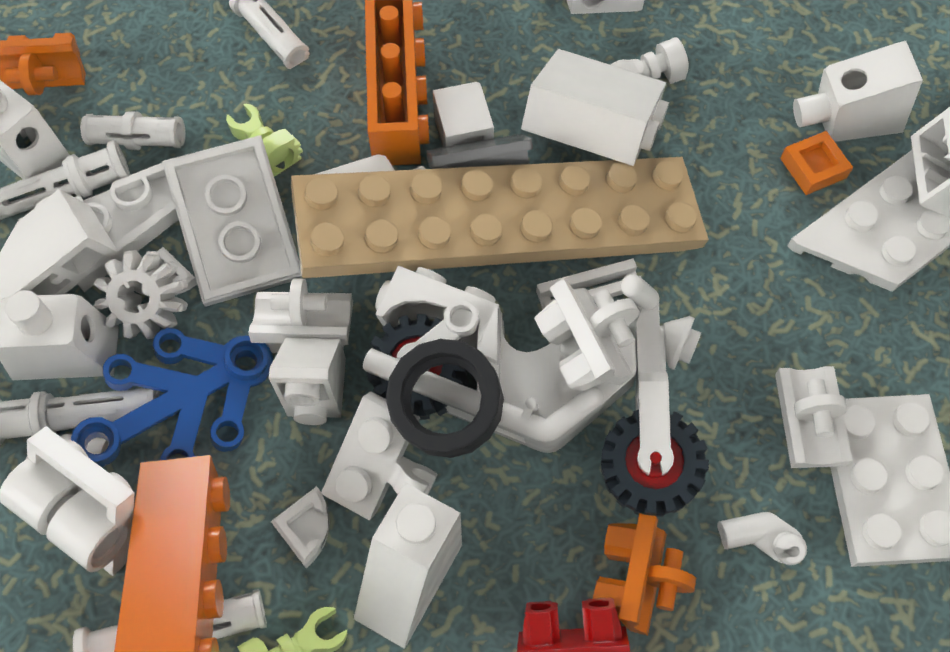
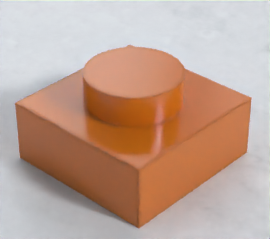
[780,131,853,195]

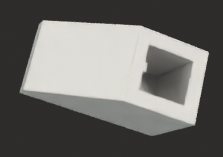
[269,338,346,425]

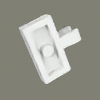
[321,392,438,520]

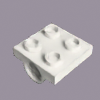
[0,427,135,576]

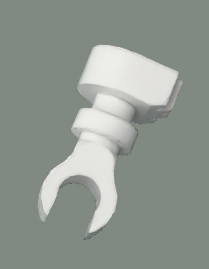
[611,37,689,84]

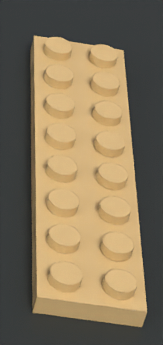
[291,157,709,279]

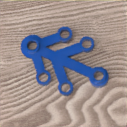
[71,328,273,467]

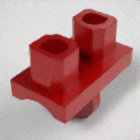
[517,598,630,652]

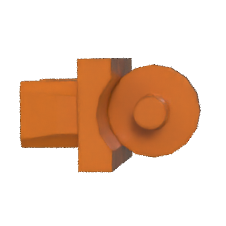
[0,33,86,96]
[593,513,697,636]

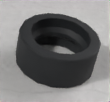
[386,339,504,458]

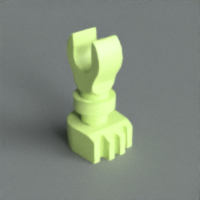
[226,104,303,176]
[237,607,348,652]

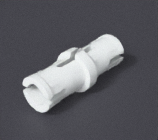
[80,111,186,150]

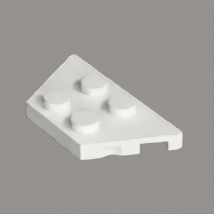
[787,150,950,292]

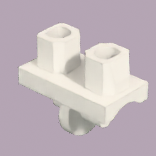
[248,278,353,353]
[534,278,640,391]
[775,366,853,468]

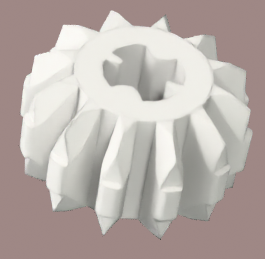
[93,250,188,339]

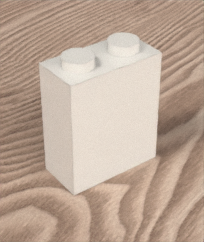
[521,49,669,166]

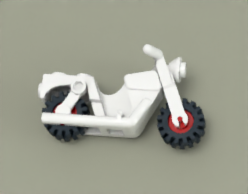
[363,266,709,517]

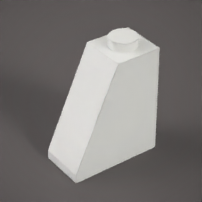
[354,483,462,649]

